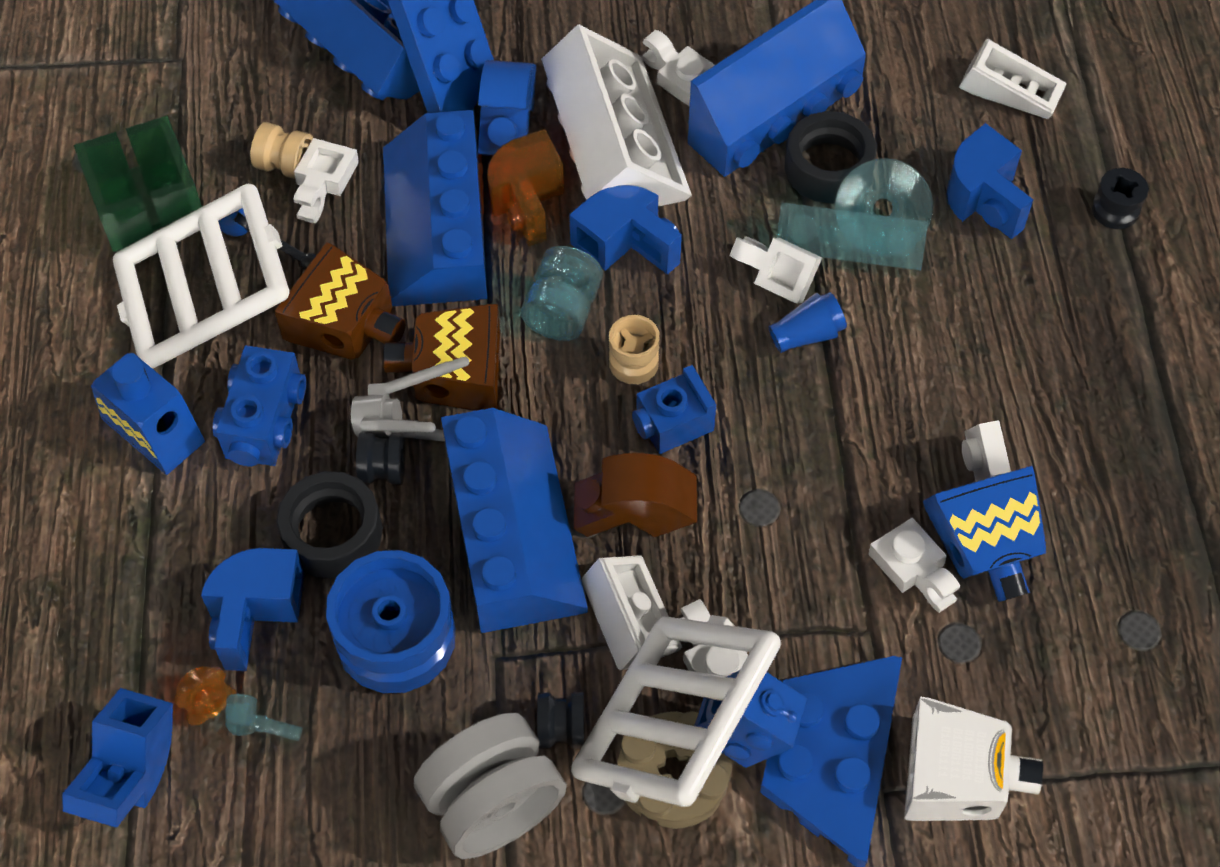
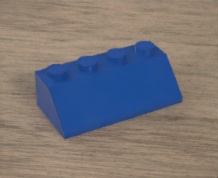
[273,0,420,100]
[688,0,866,177]
[383,110,488,307]
[441,408,588,633]

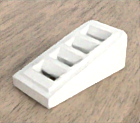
[959,39,1067,119]

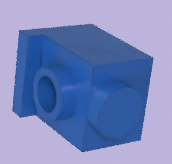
[632,365,716,454]

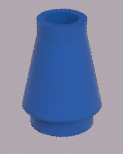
[768,292,847,353]

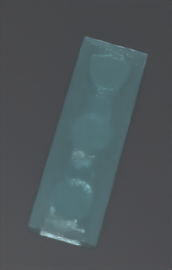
[777,202,928,271]

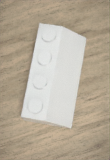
[541,24,692,207]

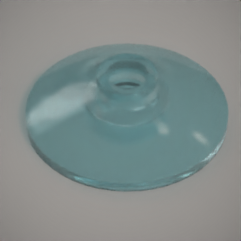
[835,158,933,256]

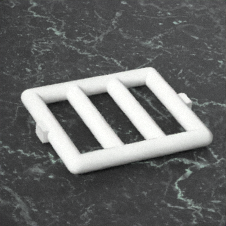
[113,184,289,369]
[571,615,781,807]

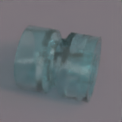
[521,246,603,341]

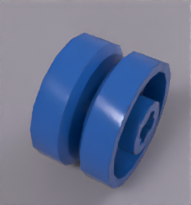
[326,550,455,693]

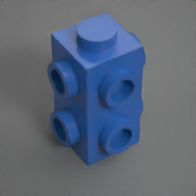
[212,345,306,467]

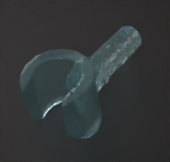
[225,694,303,741]

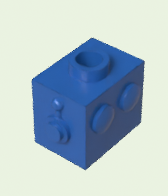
[694,670,807,768]

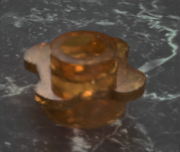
[174,666,236,726]

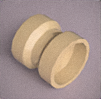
[250,122,313,179]
[609,315,659,384]

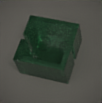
[74,115,202,252]

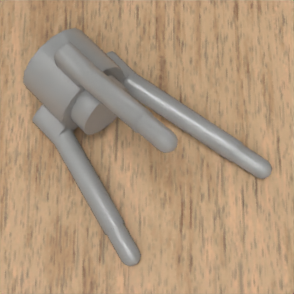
[351,357,469,442]

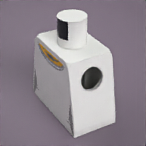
[904,697,1043,821]

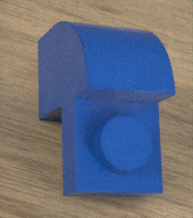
[478,60,537,157]
[947,123,1034,240]
[569,185,682,275]
[201,548,305,671]
[62,688,173,828]

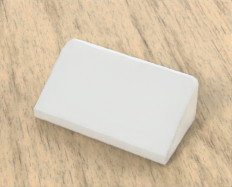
[582,555,682,670]

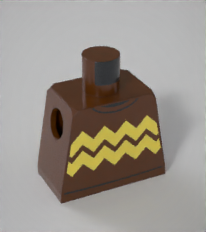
[275,242,406,360]
[384,304,501,411]

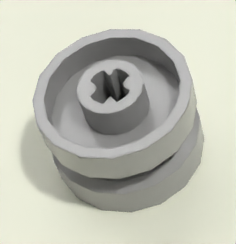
[414,713,567,859]

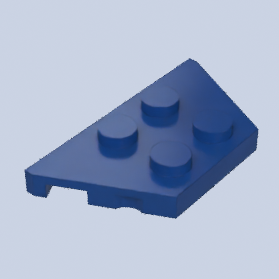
[388,0,494,113]
[760,656,902,867]

